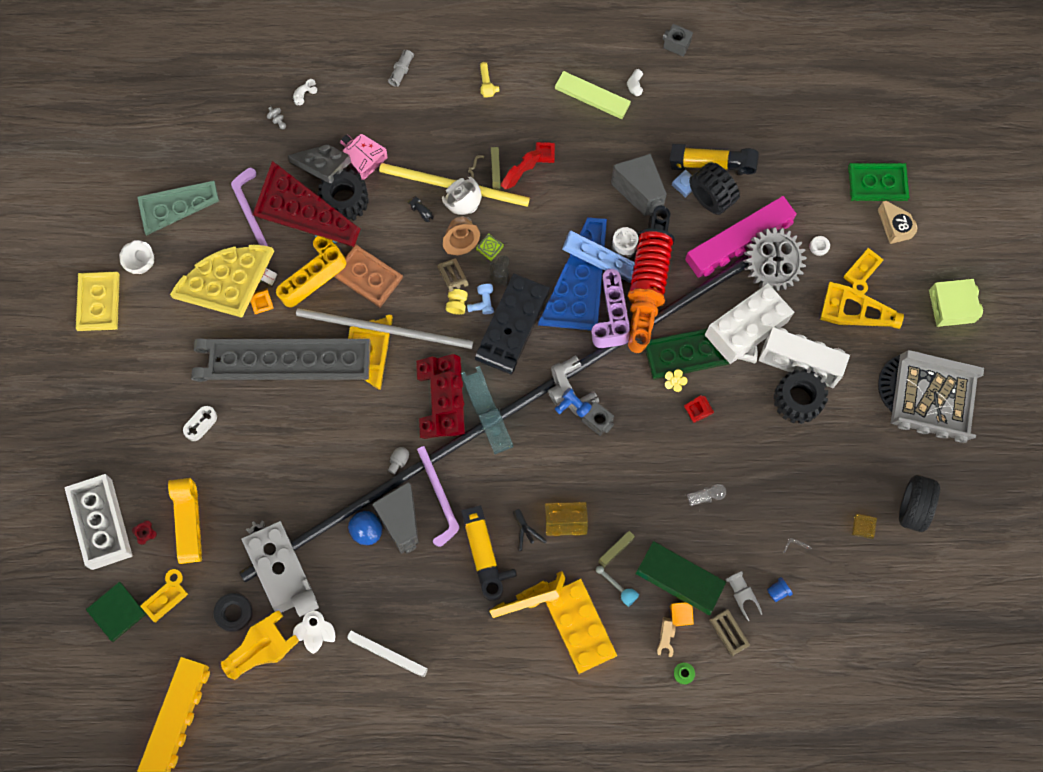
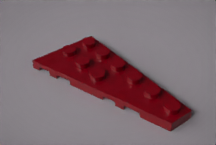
[253,161,361,247]

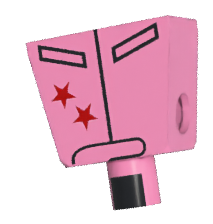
[340,134,388,179]

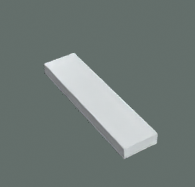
[347,631,428,677]

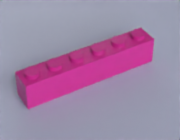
[685,196,797,278]

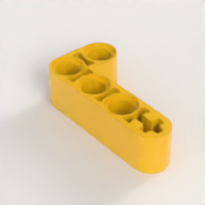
[276,236,346,307]
[168,478,202,564]

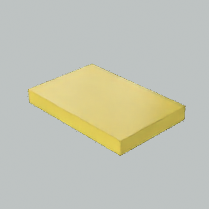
[76,272,120,331]

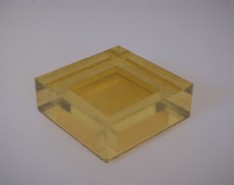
[852,514,877,539]

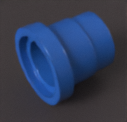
[767,577,793,603]

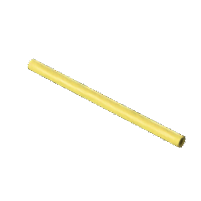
[379,163,530,207]

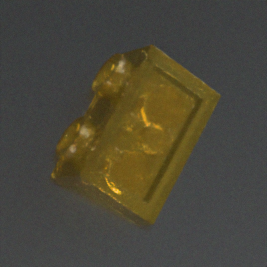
[545,502,588,536]

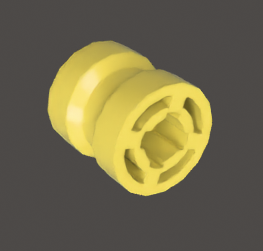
[446,289,468,314]

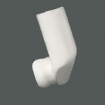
[627,69,643,96]

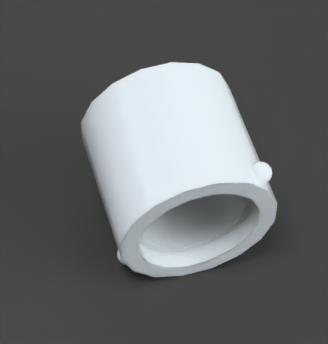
[611,227,638,259]

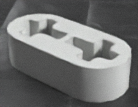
[183,406,217,441]

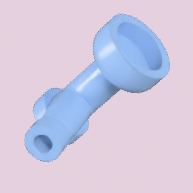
[467,284,494,314]

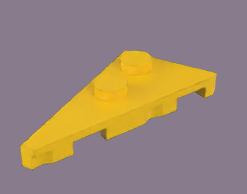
[490,571,565,618]

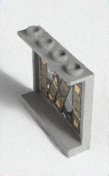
[891,350,984,443]

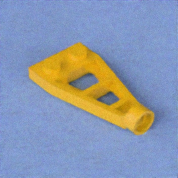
[820,282,904,329]

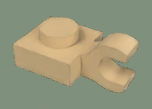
[657,617,676,657]

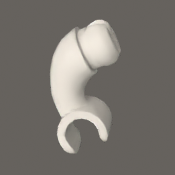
[293,79,317,105]

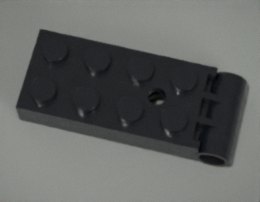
[475,273,550,375]

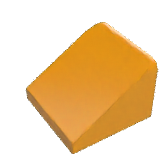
[250,288,274,314]
[670,602,694,626]

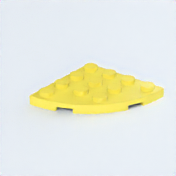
[170,245,274,318]

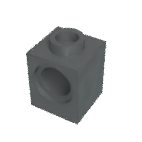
[662,24,693,57]
[582,401,614,436]

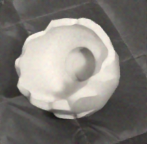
[120,240,154,274]

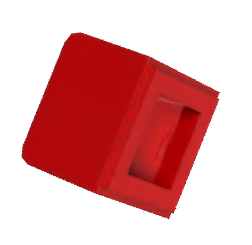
[684,395,714,423]

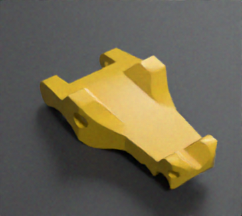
[221,611,299,680]

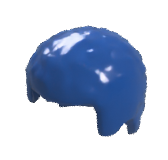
[348,511,382,545]

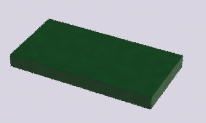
[645,328,730,380]
[635,541,726,616]

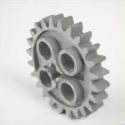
[743,227,807,291]

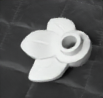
[293,610,336,654]

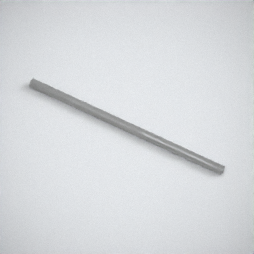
[296,308,473,349]

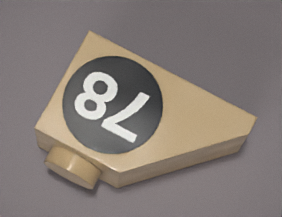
[878,201,917,244]

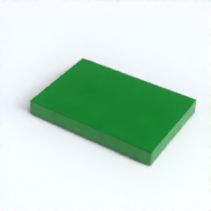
[848,163,910,201]

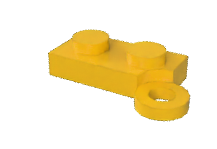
[843,248,884,294]
[141,569,188,623]

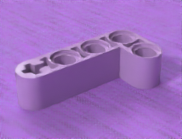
[592,269,630,348]

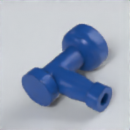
[554,388,592,417]

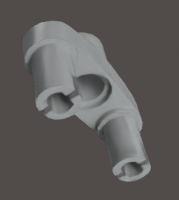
[548,355,599,416]

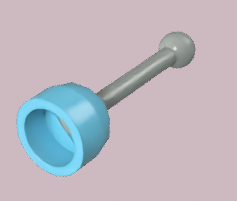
[596,566,639,607]

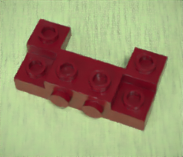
[416,354,465,439]

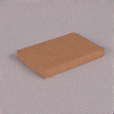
[334,244,403,308]

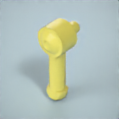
[480,62,499,98]

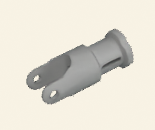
[725,571,762,621]

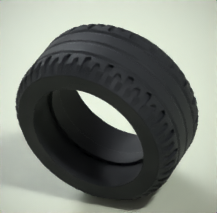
[899,475,940,532]

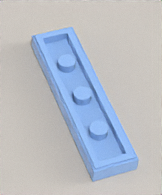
[562,231,635,283]

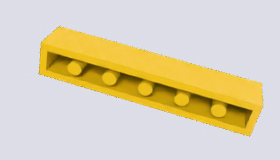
[137,657,210,772]

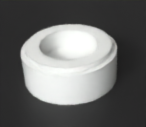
[809,236,830,256]

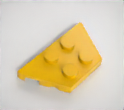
[348,315,393,390]

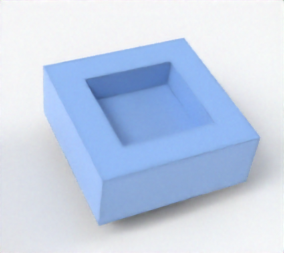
[672,170,692,197]

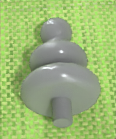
[267,107,286,129]

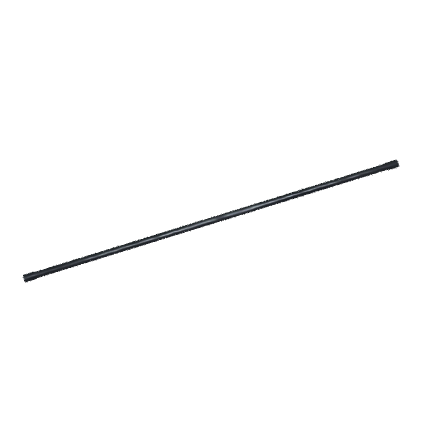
[239,255,749,583]

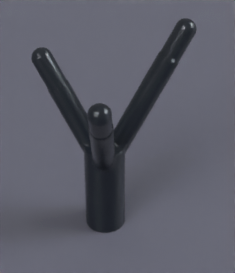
[513,509,547,551]

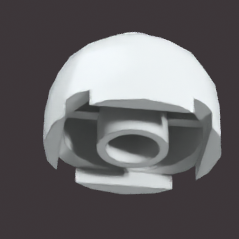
[442,177,482,215]

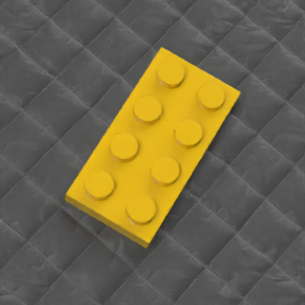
[545,579,617,674]

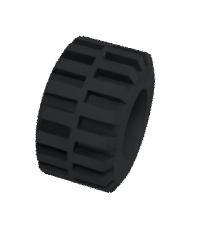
[689,162,740,215]
[318,169,369,221]
[773,369,828,424]

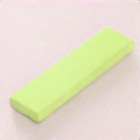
[555,71,631,119]

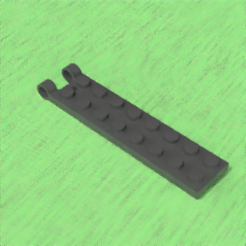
[191,339,371,382]

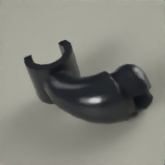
[407,196,434,222]

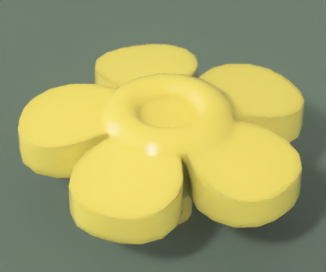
[665,369,687,392]

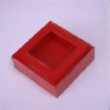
[536,142,555,163]

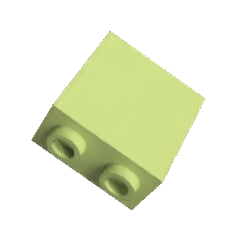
[929,279,983,327]

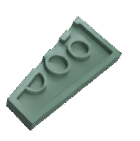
[137,181,219,235]

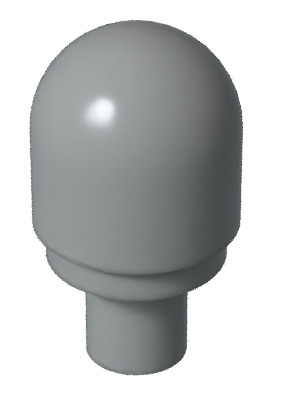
[388,447,409,474]

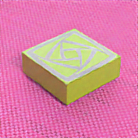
[476,233,504,261]

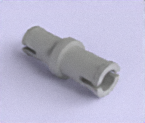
[388,50,414,87]

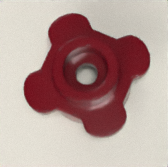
[132,521,157,545]

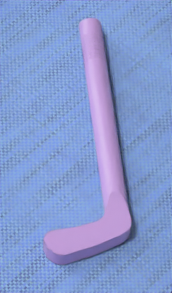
[231,168,268,246]
[417,446,459,547]

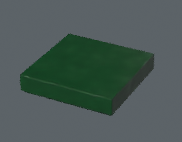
[86,582,147,642]

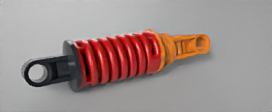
[627,205,675,353]

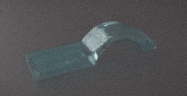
[461,366,513,455]

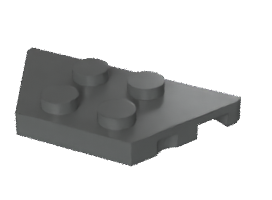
[288,145,351,183]

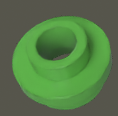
[674,663,695,685]

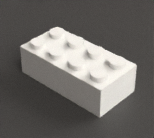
[705,284,794,364]
[758,327,850,388]
[65,474,133,570]

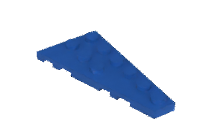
[538,217,607,330]

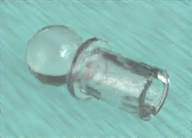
[687,484,727,506]

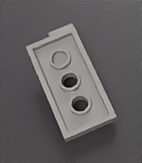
[241,521,319,617]

